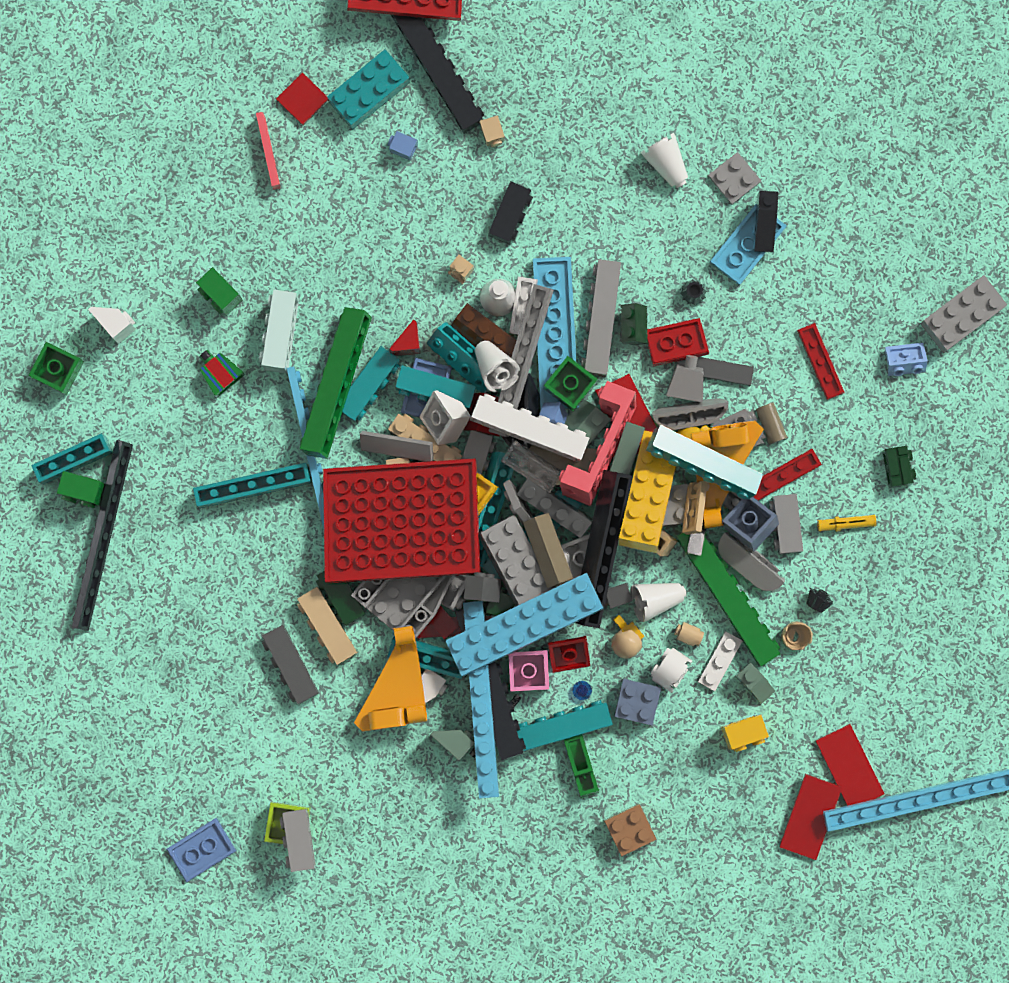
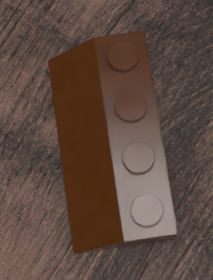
[451,303,517,358]

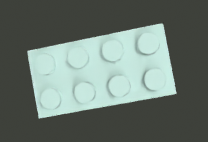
[259,290,299,374]

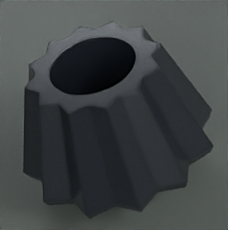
[680,279,707,305]
[806,588,833,613]

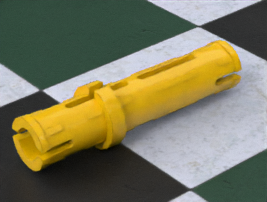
[817,514,876,532]

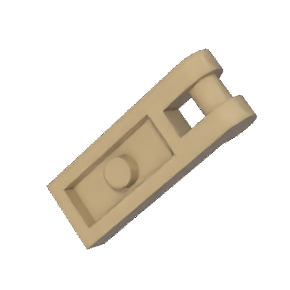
[682,480,710,535]

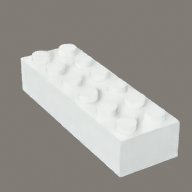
[470,394,589,462]

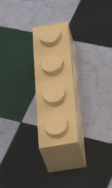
[297,587,358,665]

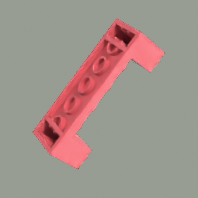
[559,381,637,506]

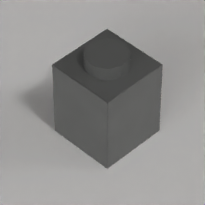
[605,583,633,609]

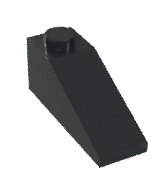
[754,191,778,253]

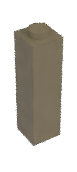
[523,513,573,588]

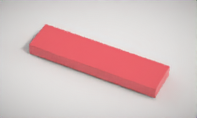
[256,112,280,190]

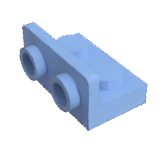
[885,343,928,376]

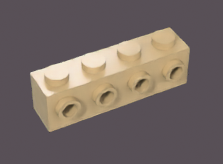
[388,413,463,461]

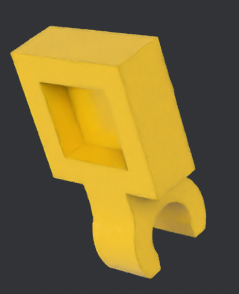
[613,615,644,640]

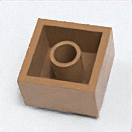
[604,803,657,856]

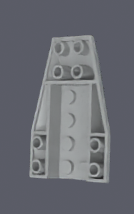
[351,576,454,639]

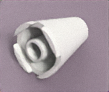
[641,133,688,188]
[480,279,516,316]
[475,341,520,392]
[630,583,686,622]

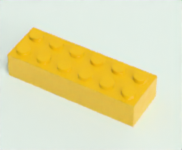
[619,431,676,553]

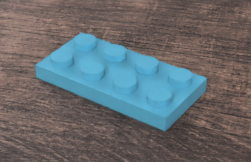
[710,204,786,286]

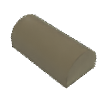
[756,402,788,445]

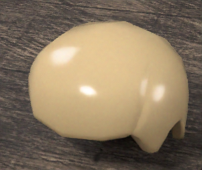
[781,621,813,650]
[611,630,642,659]

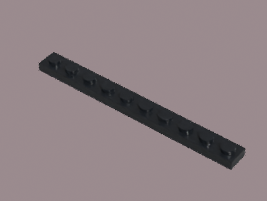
[72,440,133,631]

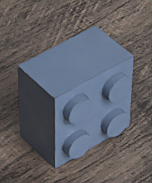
[722,497,779,552]
[614,679,661,726]

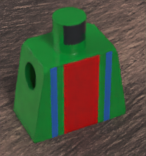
[199,350,245,398]

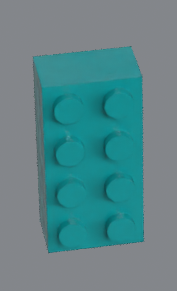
[327,49,410,130]

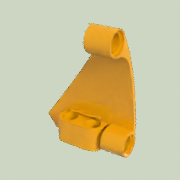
[691,420,764,529]
[354,626,427,732]

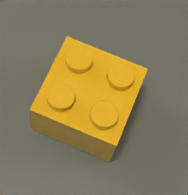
[721,715,769,752]

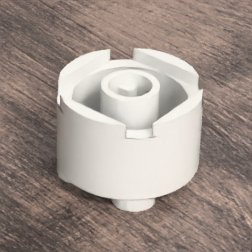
[651,648,693,693]

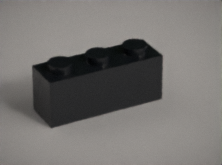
[488,181,533,245]

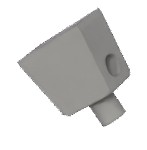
[667,355,704,402]

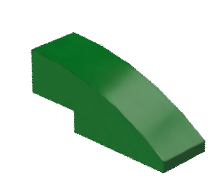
[564,734,599,798]

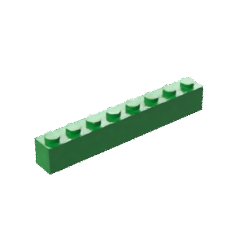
[300,307,372,459]
[676,532,781,667]

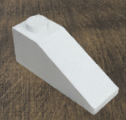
[422,669,448,703]

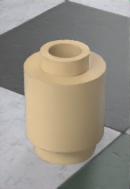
[674,622,704,647]

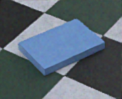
[401,358,452,418]
[166,818,237,882]

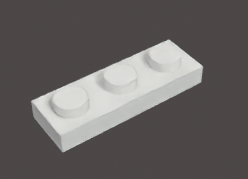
[509,276,538,335]
[698,631,742,691]

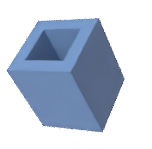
[388,131,418,161]
[539,402,568,424]

